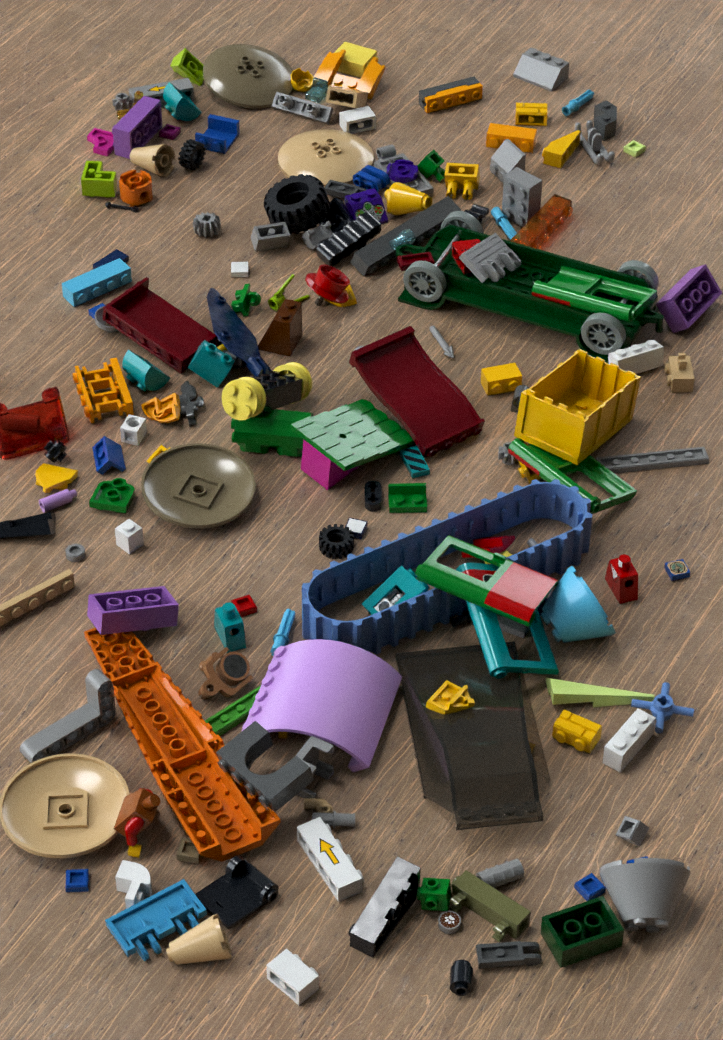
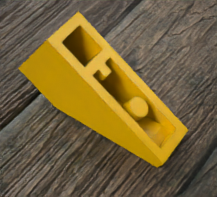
[542,130,581,169]

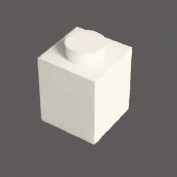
[115,519,144,554]

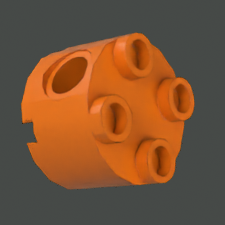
[119,170,153,207]

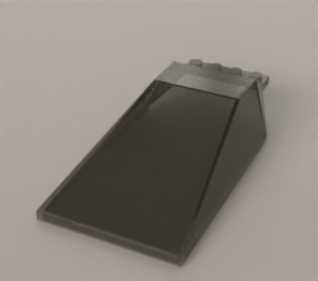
[395,641,551,830]

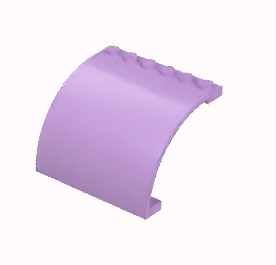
[242,639,402,772]

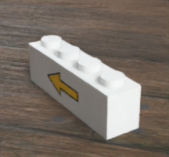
[297,817,364,902]

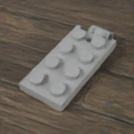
[374,144,433,195]

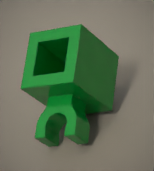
[417,149,445,182]

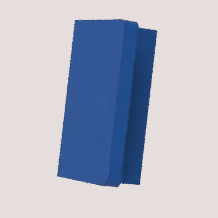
[92,436,126,475]

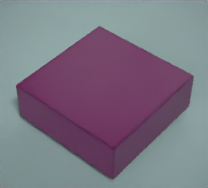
[159,124,181,140]

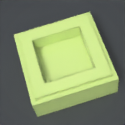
[623,140,646,158]

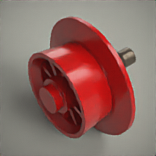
[305,265,350,306]

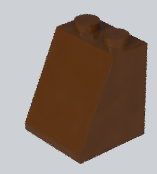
[258,299,302,357]

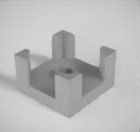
[296,736,334,798]

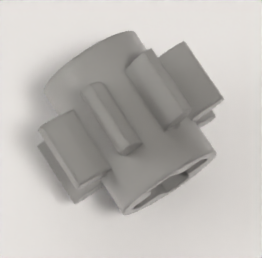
[112,93,132,113]
[498,442,517,465]

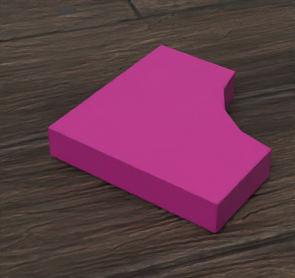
[87,128,114,156]

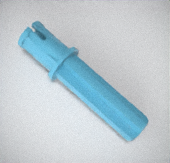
[562,89,594,116]
[491,207,520,243]
[270,609,295,656]

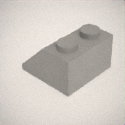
[490,139,526,183]

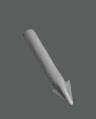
[429,326,454,358]

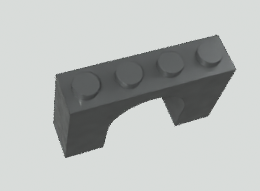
[216,721,314,812]

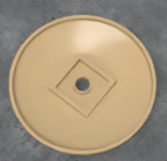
[278,129,374,187]
[0,754,130,858]

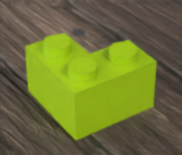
[81,161,117,198]

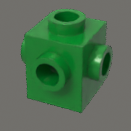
[417,878,452,911]

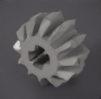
[193,212,221,238]

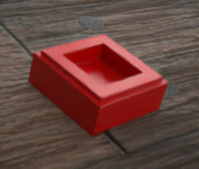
[231,594,257,617]

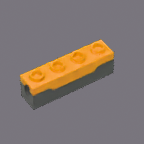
[419,76,483,113]

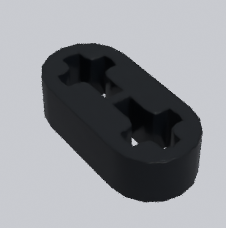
[364,480,382,512]

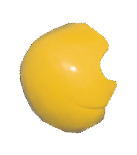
[290,68,314,92]

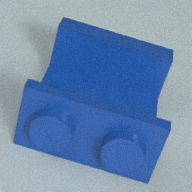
[195,114,240,154]

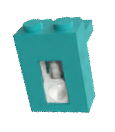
[362,565,430,615]

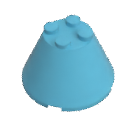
[540,566,616,643]

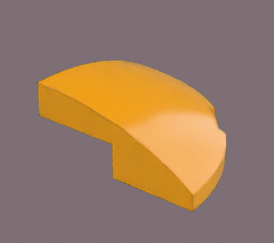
[141,393,180,423]

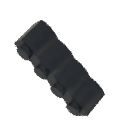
[316,212,381,267]

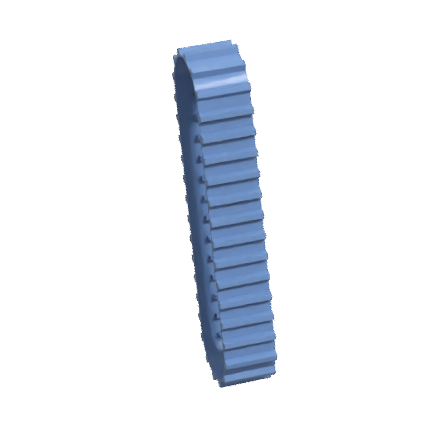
[302,479,593,654]

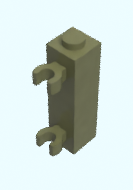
[449,870,531,942]

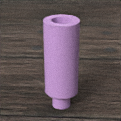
[39,489,77,512]

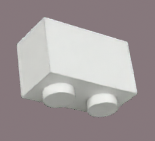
[339,106,376,134]
[266,949,319,1005]

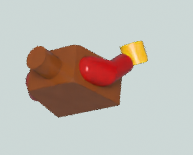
[113,788,161,858]

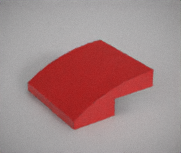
[461,535,515,558]

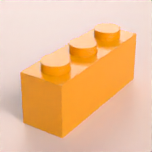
[486,123,537,153]

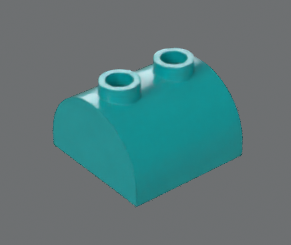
[163,82,202,121]
[188,340,235,387]
[122,349,170,392]

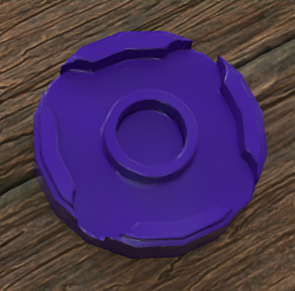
[386,159,418,183]

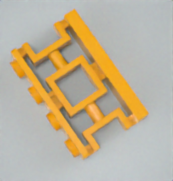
[72,357,134,423]

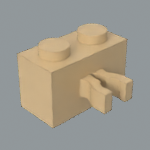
[664,353,695,393]

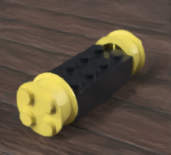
[222,362,312,420]

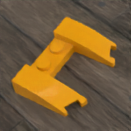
[314,49,386,99]

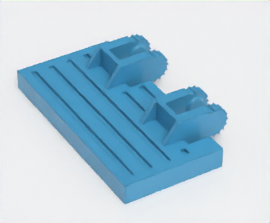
[105,879,207,961]

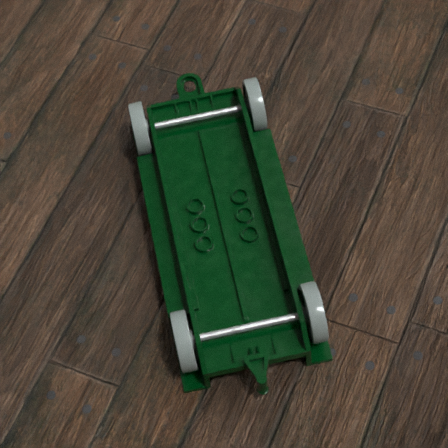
[396,211,664,363]

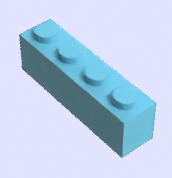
[62,258,132,307]

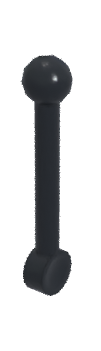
[105,202,139,212]

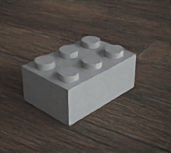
[502,167,542,229]

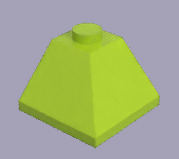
[170,48,204,86]

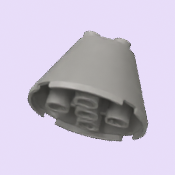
[600,858,690,933]

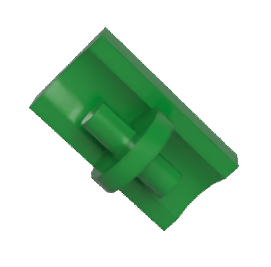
[231,283,261,317]

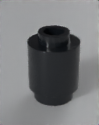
[450,960,473,996]

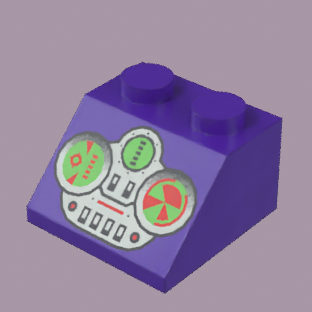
[344,188,388,224]

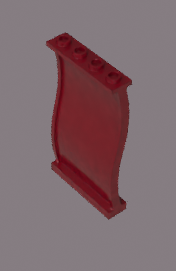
[349,326,485,458]

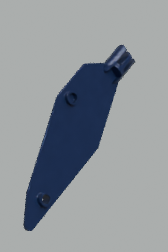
[206,288,272,377]

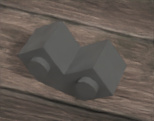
[593,100,617,141]

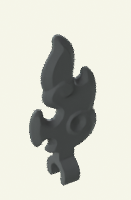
[179,381,204,426]

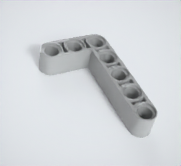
[20,669,116,763]

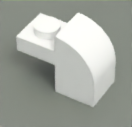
[115,860,152,909]

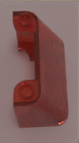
[0,387,70,460]

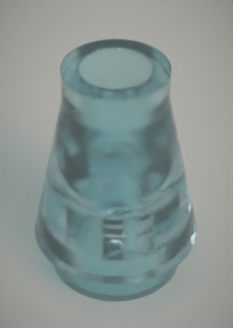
[389,229,415,250]

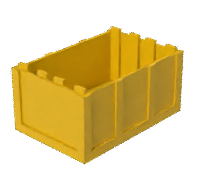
[514,349,641,465]

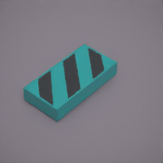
[400,446,430,478]

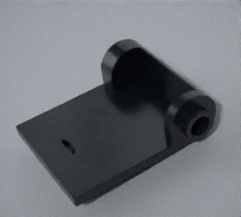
[195,855,279,929]

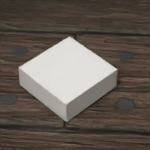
[231,262,248,277]

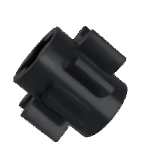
[44,439,67,463]

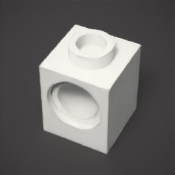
[120,414,147,446]

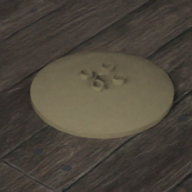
[203,44,293,108]
[141,443,256,529]

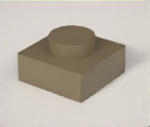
[177,838,201,864]

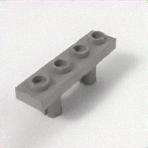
[272,92,334,124]

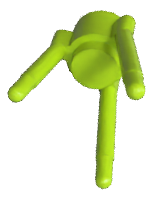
[268,274,310,311]

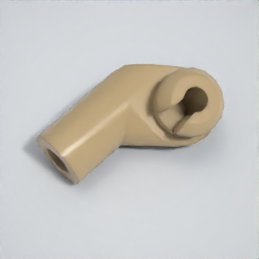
[304,798,333,813]

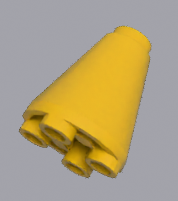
[384,182,432,215]

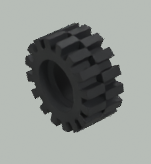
[178,139,206,171]
[319,524,354,559]

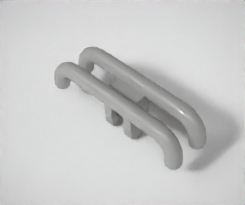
[575,120,615,164]

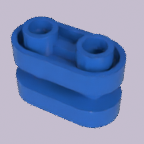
[353,165,390,192]

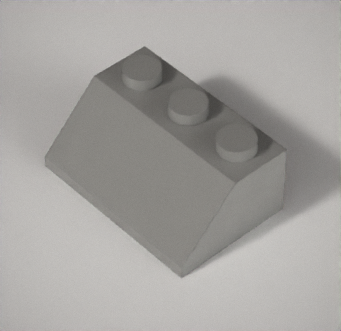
[513,48,569,92]

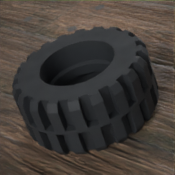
[264,174,330,234]

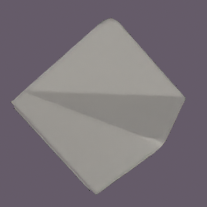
[616,816,649,846]

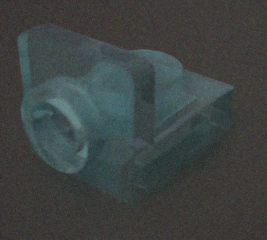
[305,77,328,103]

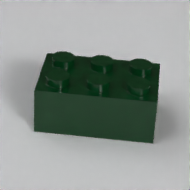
[541,896,624,968]

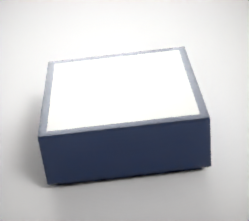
[345,517,368,539]

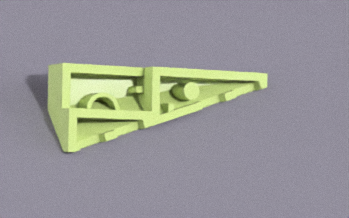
[545,677,655,707]

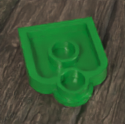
[89,478,135,513]

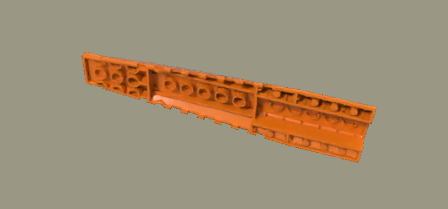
[84,627,281,862]

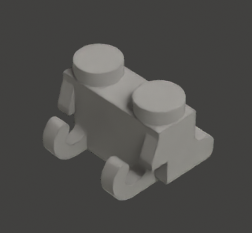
[302,221,333,250]

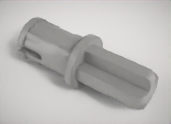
[312,811,355,828]

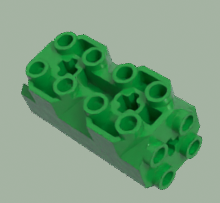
[231,409,313,457]

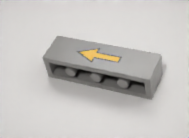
[129,78,194,107]

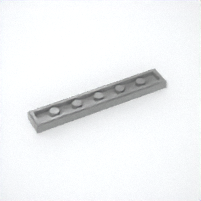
[596,447,709,473]

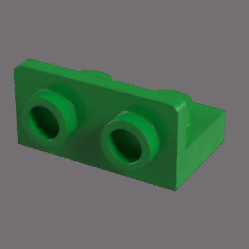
[388,483,427,513]

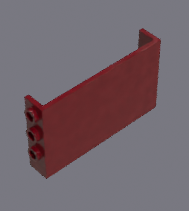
[103,277,222,374]

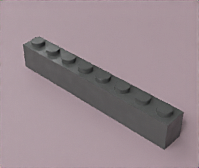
[351,196,461,276]

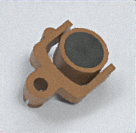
[198,647,253,700]

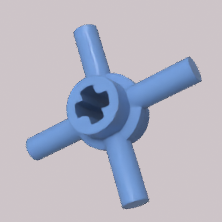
[631,682,694,734]

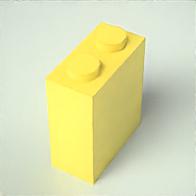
[334,42,378,78]

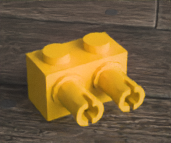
[444,163,480,200]

